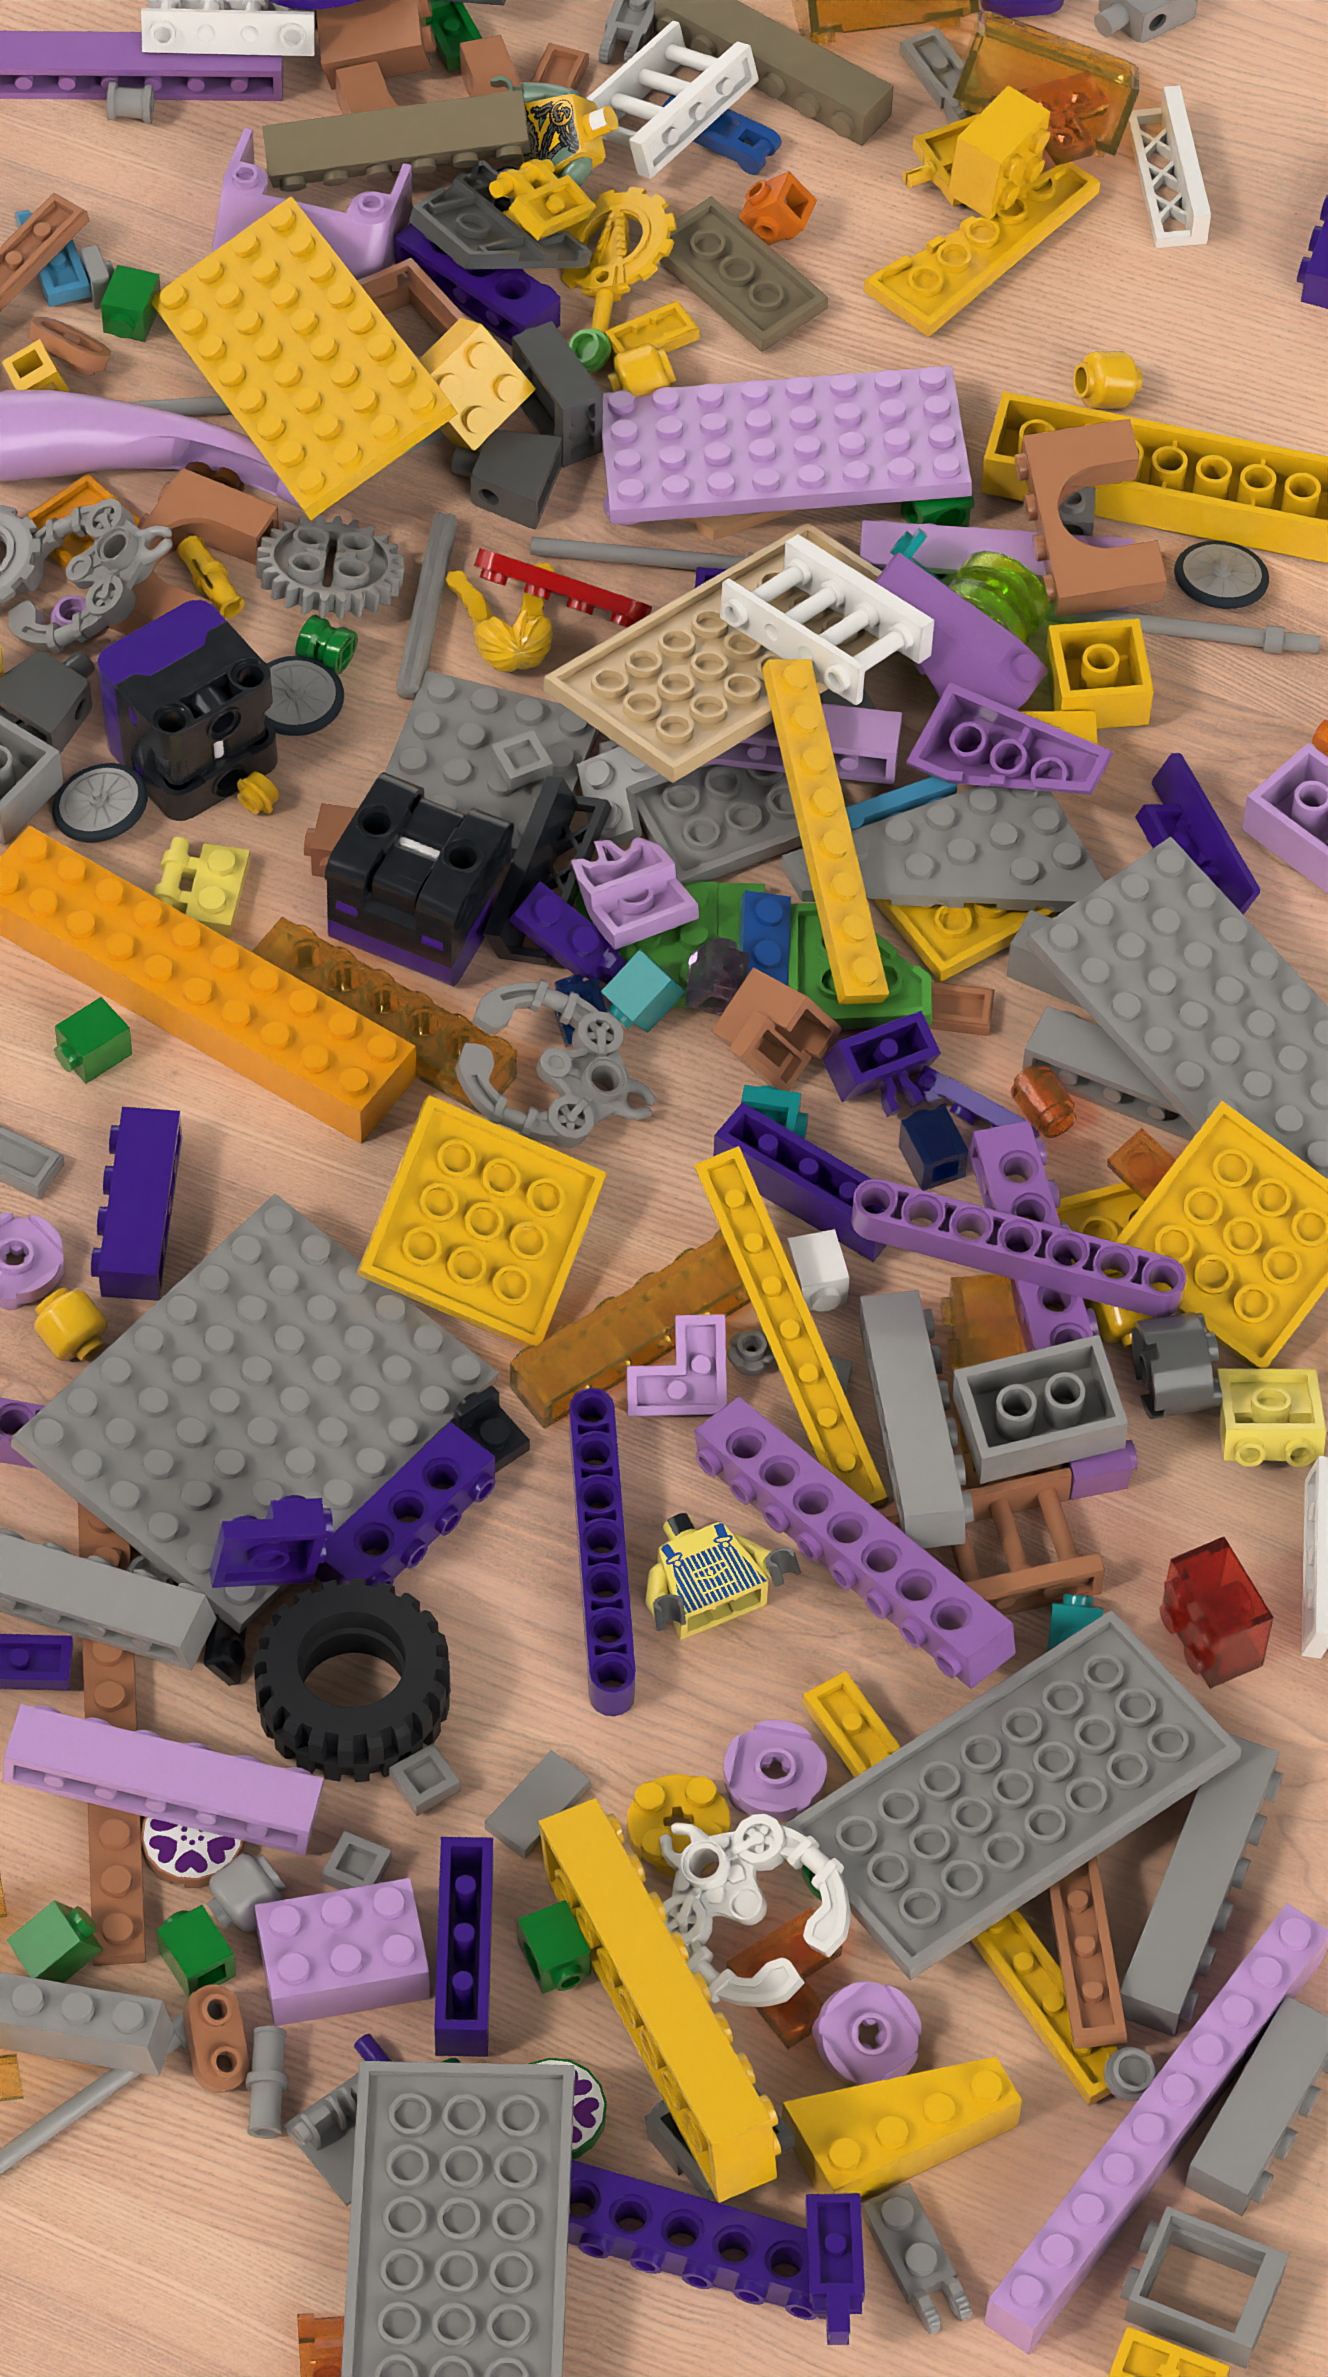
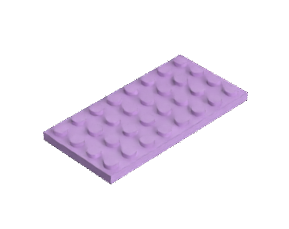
[602,366,972,524]

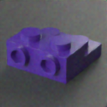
[210,1495,333,1588]

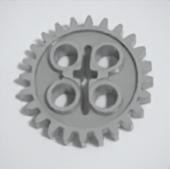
[256,515,404,619]

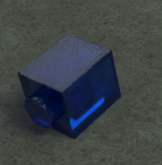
[898,1105,969,1191]

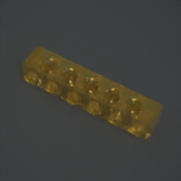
[251,916,517,1117]

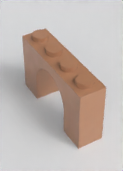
[335,35,521,115]
[1015,419,1167,618]
[107,468,279,635]

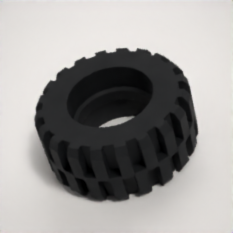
[254,1578,451,1782]

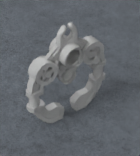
[9,498,172,654]
[455,979,656,1148]

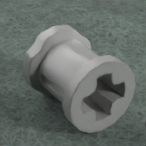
[107,82,155,123]

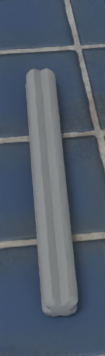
[397,512,457,700]

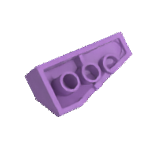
[875,553,1049,710]
[906,682,1113,795]

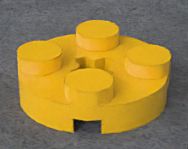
[627,1774,731,1876]

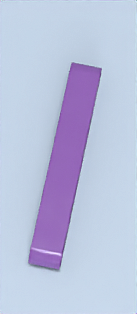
[851,1179,1186,1317]

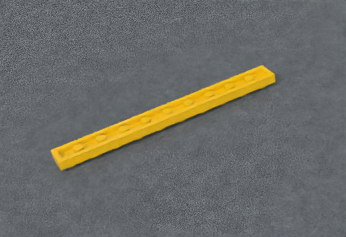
[802,1671,1118,2106]

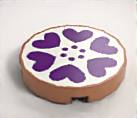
[141,1817,245,1888]

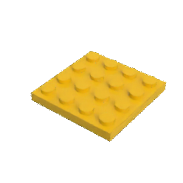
[356,1095,607,1352]
[1114,1101,1328,1369]

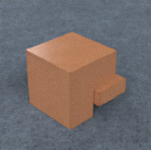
[711,967,842,1091]

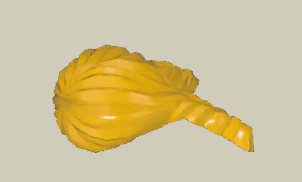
[445,562,555,672]

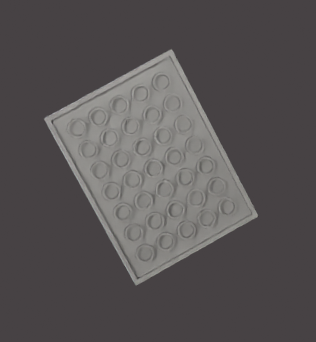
[11,1194,499,1634]

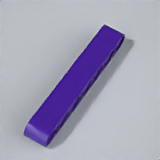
[569,1388,636,1717]

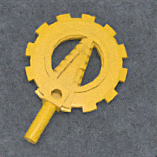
[558,187,677,332]

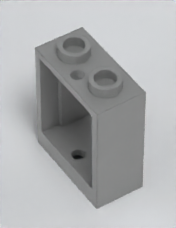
[1120,2206,1289,2369]

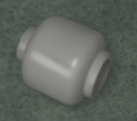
[207,1853,287,1932]

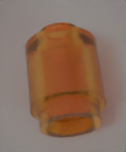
[1010,1066,1077,1138]

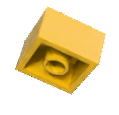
[948,85,1051,220]
[419,318,536,451]
[1045,618,1154,729]

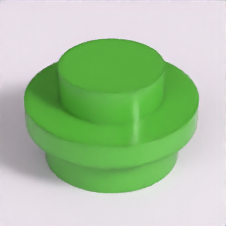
[569,328,611,373]

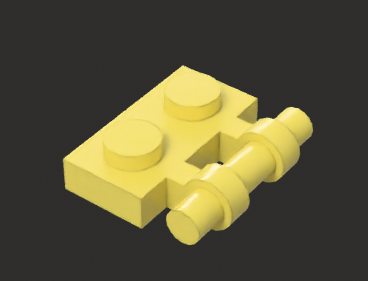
[153,837,250,936]

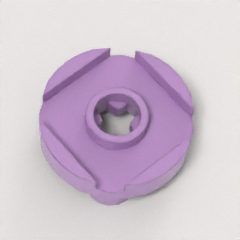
[0,1213,65,1310]
[723,1720,827,1821]
[812,1981,921,2087]

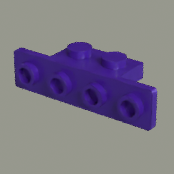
[1135,753,1260,915]

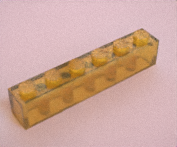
[510,1229,751,1429]

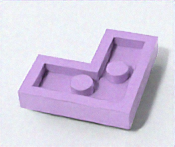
[626,1314,727,1416]

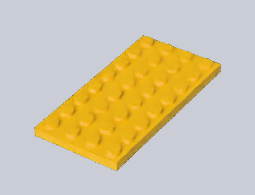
[151,196,459,520]

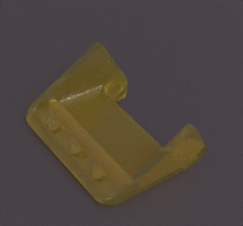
[953,10,1140,157]

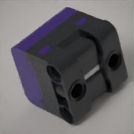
[98,600,278,821]
[325,772,514,987]

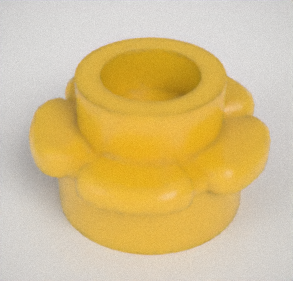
[237,771,280,814]

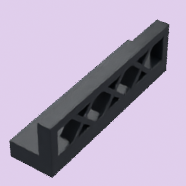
[483,775,612,966]

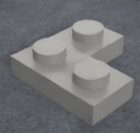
[577,746,668,845]

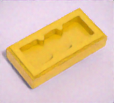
[603,300,700,359]

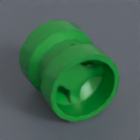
[295,614,358,674]

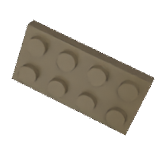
[659,196,828,352]

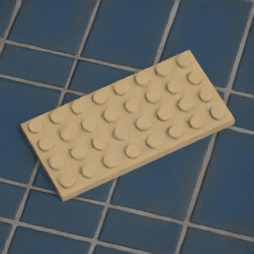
[543,522,882,783]

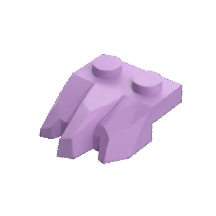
[571,837,699,950]

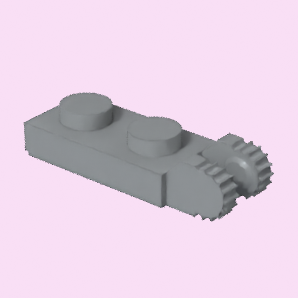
[598,0,656,64]
[899,28,989,124]
[861,2183,972,2334]

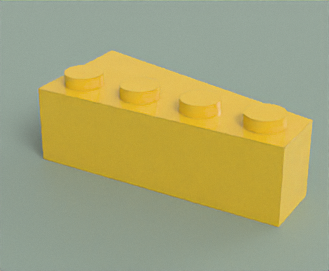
[781,2056,1022,2202]

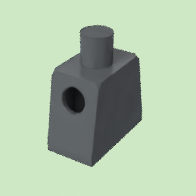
[451,429,562,530]
[0,651,95,754]

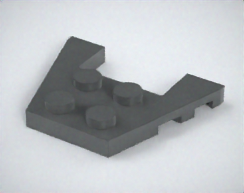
[409,160,593,269]

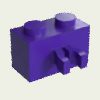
[823,1011,941,1117]

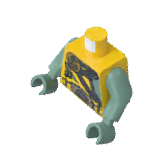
[490,76,618,204]

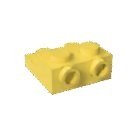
[1217,1368,1326,1467]

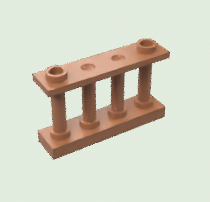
[877,1467,1105,1616]

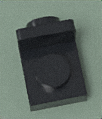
[454,1385,530,1473]

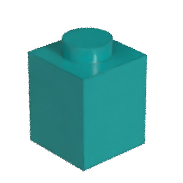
[601,950,686,1033]

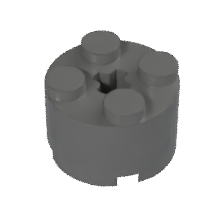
[1131,1312,1222,1419]

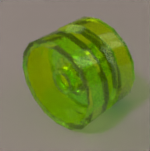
[947,550,1050,646]

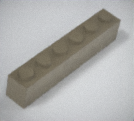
[654,0,894,146]
[262,90,531,192]

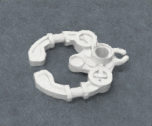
[659,1814,851,2007]

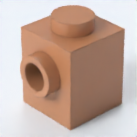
[304,803,358,878]

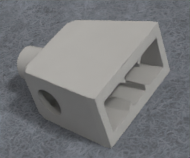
[1094,0,1197,43]

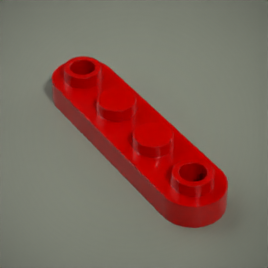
[474,548,652,628]

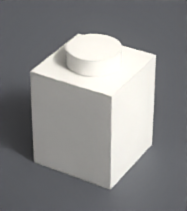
[786,1229,850,1312]

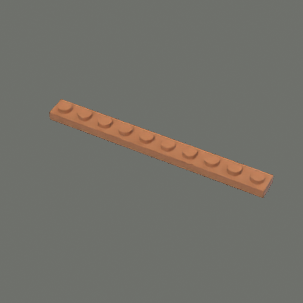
[78,1502,146,1966]

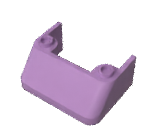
[212,128,413,280]

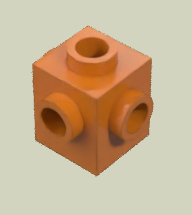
[739,171,817,245]

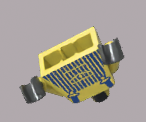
[645,1513,801,1640]

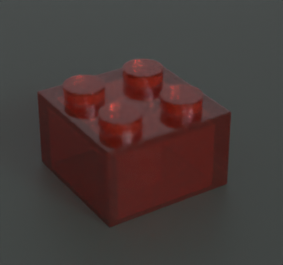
[1159,1536,1274,1689]

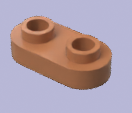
[28,317,111,376]
[183,1985,249,2093]

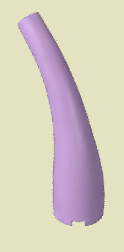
[0,390,303,510]

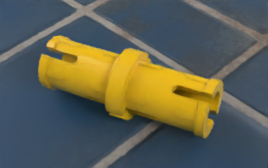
[176,535,245,619]

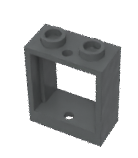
[512,321,603,468]

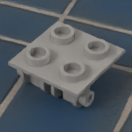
[283,2073,359,2206]

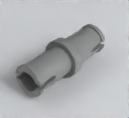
[246,2026,288,2139]

